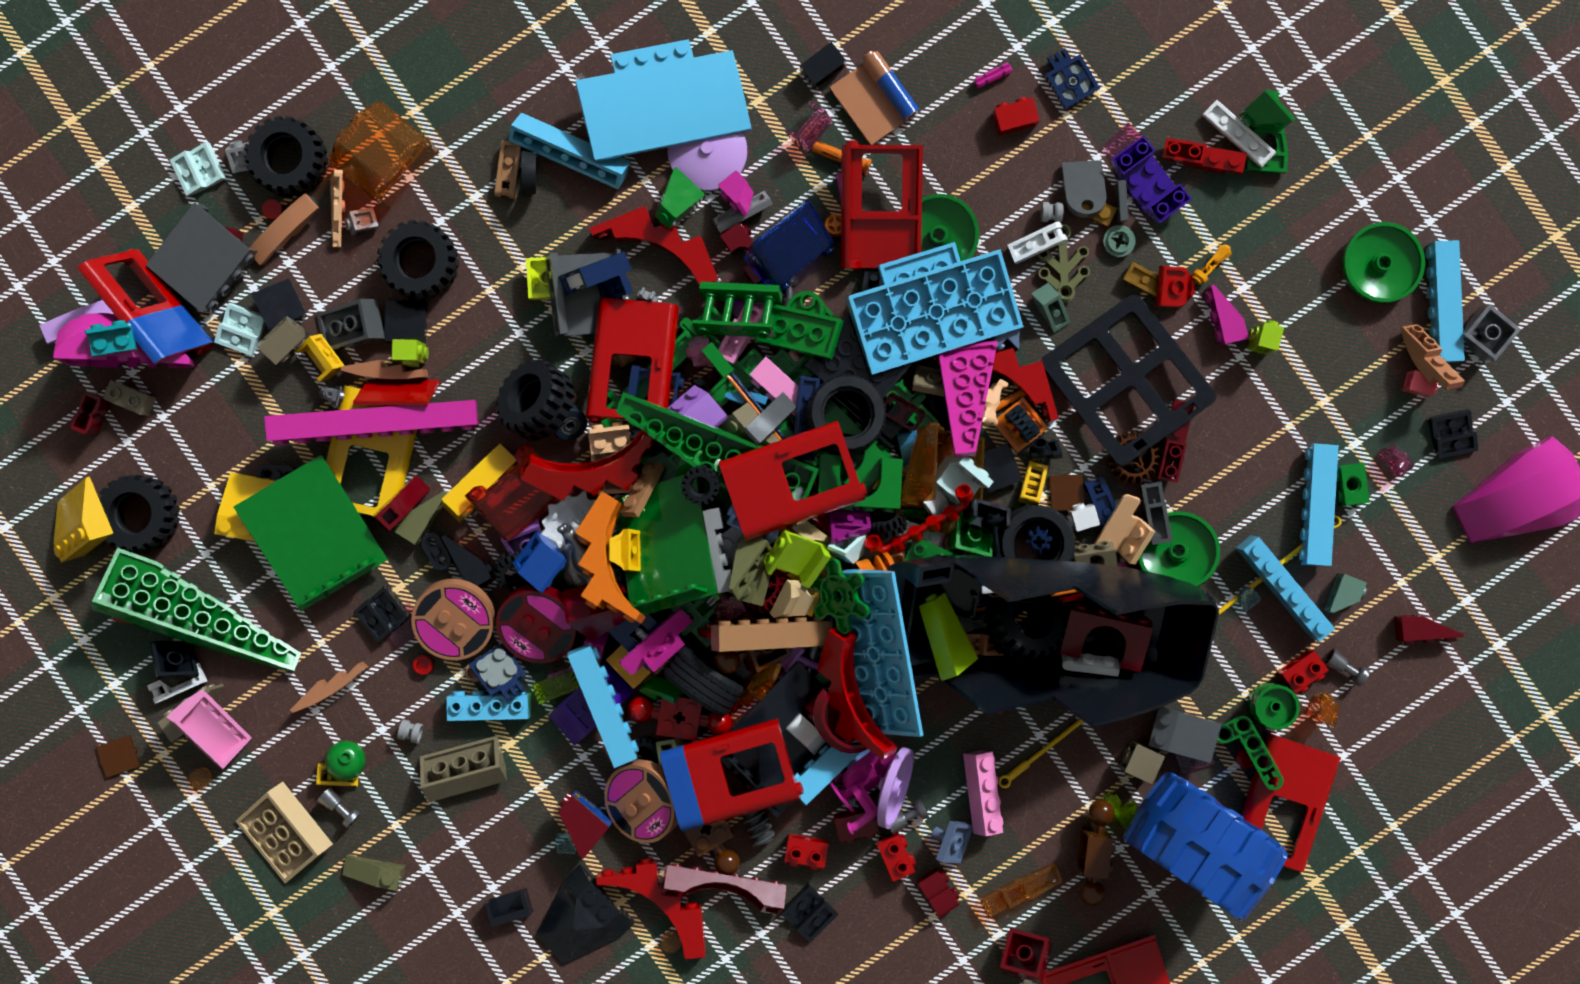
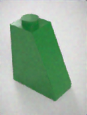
[655,167,705,229]

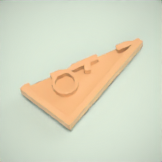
[330,170,345,248]

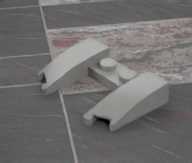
[703,508,732,593]

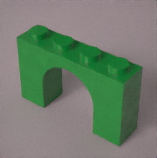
[813,405,892,489]
[816,454,903,513]

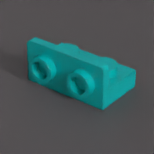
[84,320,137,357]

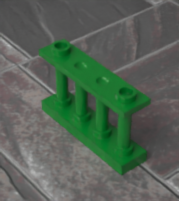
[692,282,783,339]

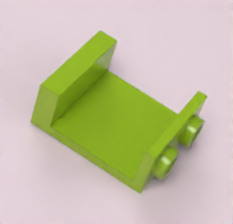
[763,530,831,588]

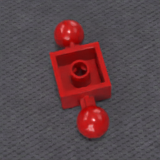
[627,695,733,741]

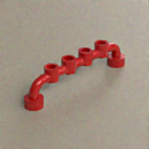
[864,484,973,554]

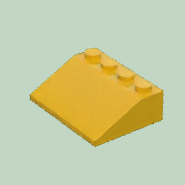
[214,472,276,542]
[54,476,113,563]

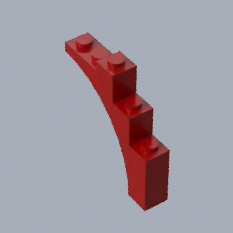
[520,430,653,501]
[817,627,898,760]
[596,857,706,959]

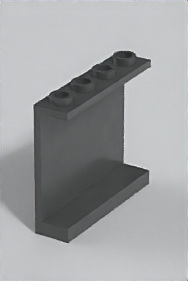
[146,203,258,312]
[545,249,629,337]

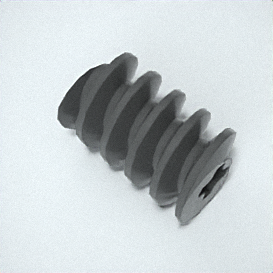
[741,809,775,847]

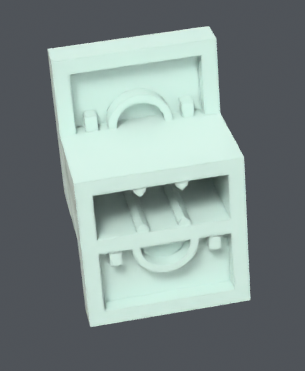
[920,456,994,506]

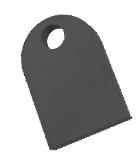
[1061,160,1107,218]

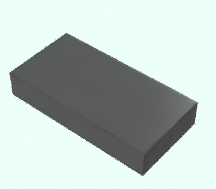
[1114,180,1128,224]

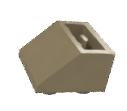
[257,316,305,365]

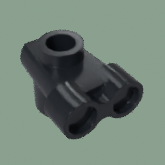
[1029,438,1063,462]

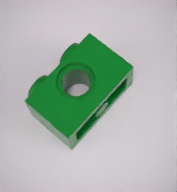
[1336,463,1370,506]

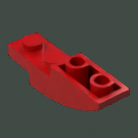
[1162,138,1247,175]

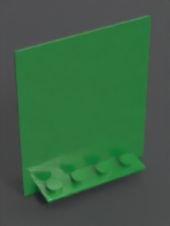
[233,455,388,611]
[614,474,718,615]

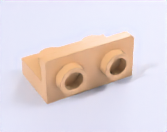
[588,422,631,455]

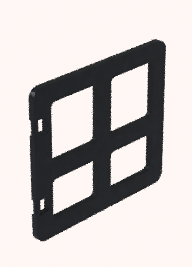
[1042,294,1217,466]

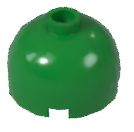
[324,740,366,782]

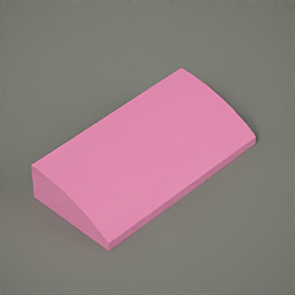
[166,690,252,769]

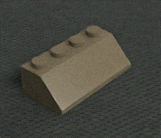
[420,736,507,802]

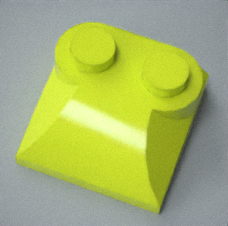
[526,257,550,300]

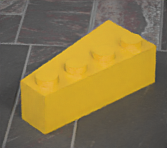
[441,444,517,523]

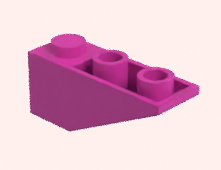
[1205,285,1249,346]

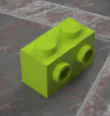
[1247,320,1284,355]
[392,339,429,367]

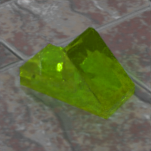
[1102,791,1137,831]

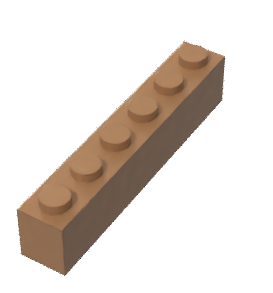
[711,617,833,652]

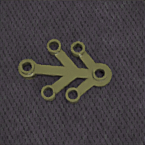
[1036,224,1090,303]

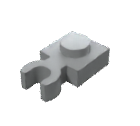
[636,287,658,302]

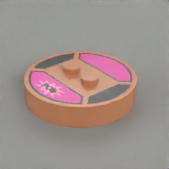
[411,579,495,660]
[604,760,678,843]

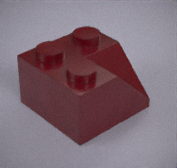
[1000,928,1053,984]

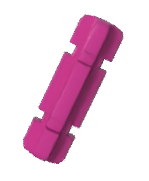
[974,63,1012,89]

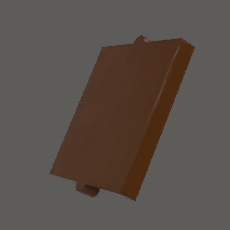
[1049,473,1085,512]
[96,735,141,778]

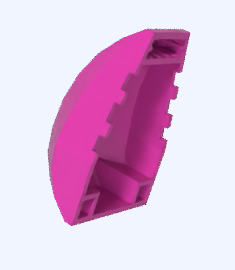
[53,313,195,368]
[1452,436,1580,543]

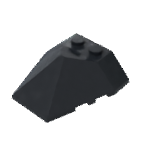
[536,864,636,964]

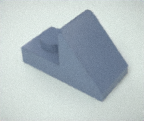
[993,329,1019,352]

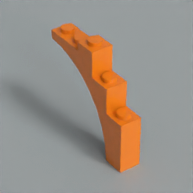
[575,492,645,624]

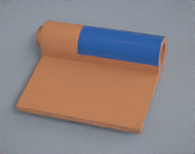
[829,51,920,145]

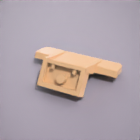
[1091,494,1155,565]

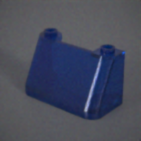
[743,200,835,292]

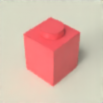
[1402,370,1438,398]

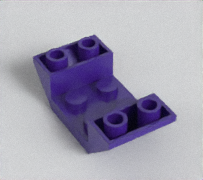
[1111,135,1192,224]
[548,662,634,746]

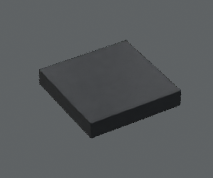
[251,278,307,331]

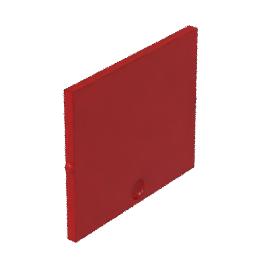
[353,379,440,406]

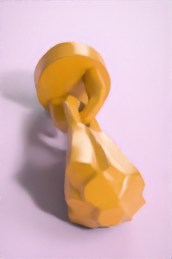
[1192,245,1232,286]

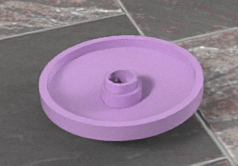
[668,132,747,192]
[877,747,914,829]

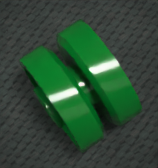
[1247,682,1300,730]

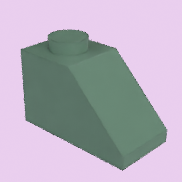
[1031,283,1070,333]
[1323,573,1367,613]

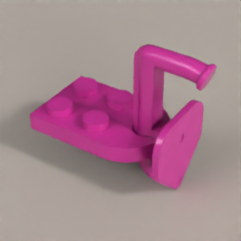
[829,751,896,834]

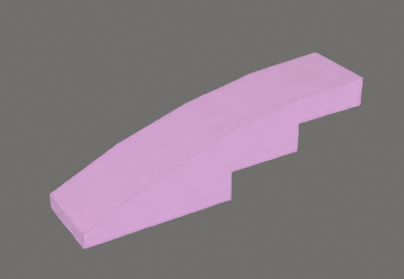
[39,300,114,345]

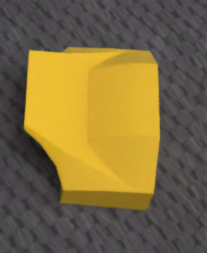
[609,529,641,572]

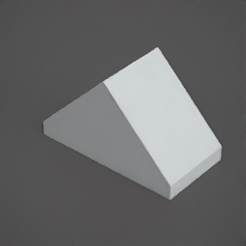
[786,713,826,755]

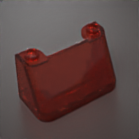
[465,442,559,540]

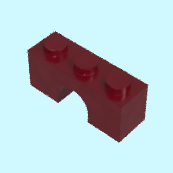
[720,222,775,284]

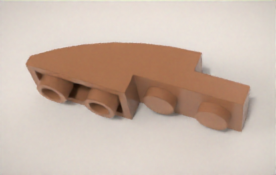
[1401,324,1465,390]

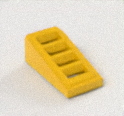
[1018,460,1049,505]
[316,763,358,786]

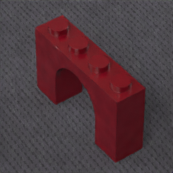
[1060,602,1153,672]

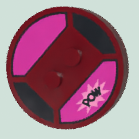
[496,584,578,664]

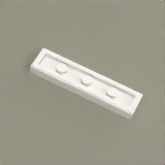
[1202,100,1276,168]

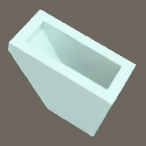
[827,534,866,564]

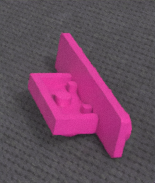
[619,608,692,675]

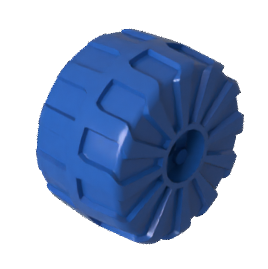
[1123,772,1288,921]

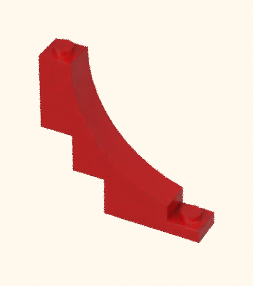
[589,206,719,287]
[935,339,1059,422]

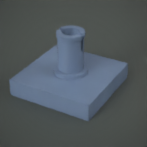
[931,821,973,863]

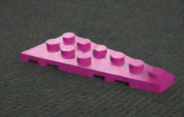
[938,341,998,458]

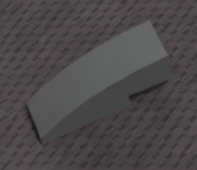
[743,392,796,445]
[1140,482,1173,545]

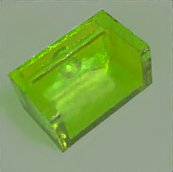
[532,669,580,704]

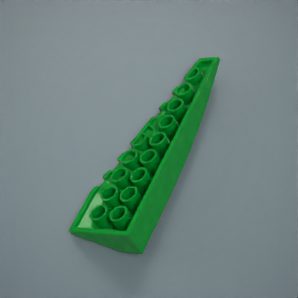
[616,392,819,527]
[91,548,301,672]

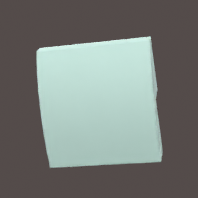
[170,142,226,196]
[214,303,265,356]

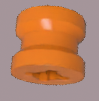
[825,214,841,237]

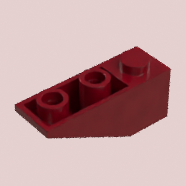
[372,475,430,531]
[1394,615,1464,645]

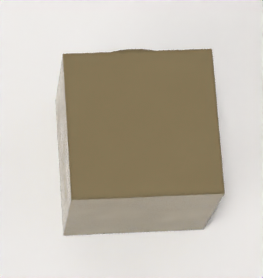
[1119,740,1165,785]

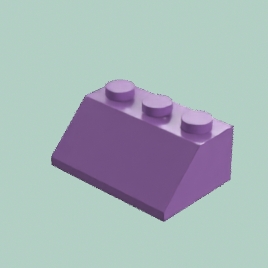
[668,385,728,427]

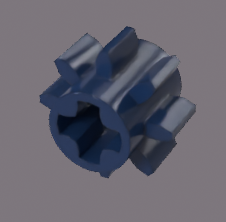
[1026,526,1052,553]

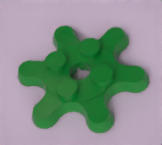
[811,558,870,635]

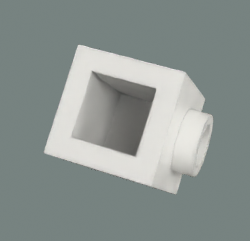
[1066,503,1100,532]

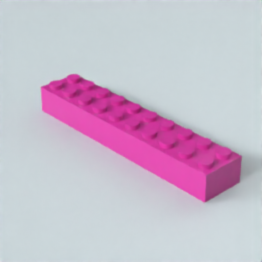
[264,400,479,445]

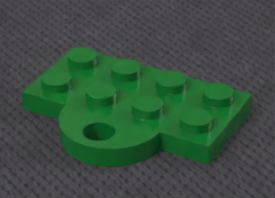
[756,291,844,360]

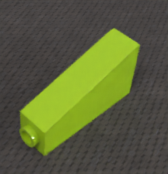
[919,593,978,681]

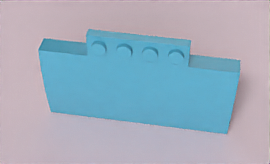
[576,39,752,162]
[845,242,1023,375]
[825,569,923,737]

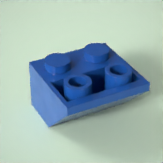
[513,531,567,593]

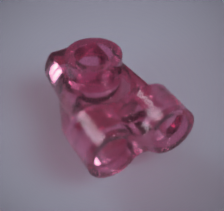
[1377,445,1414,476]

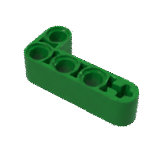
[1218,716,1284,790]

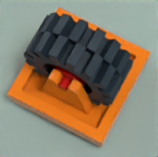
[994,397,1048,453]

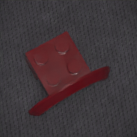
[804,689,868,754]

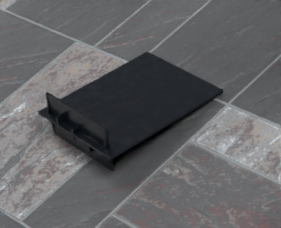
[721,661,829,818]

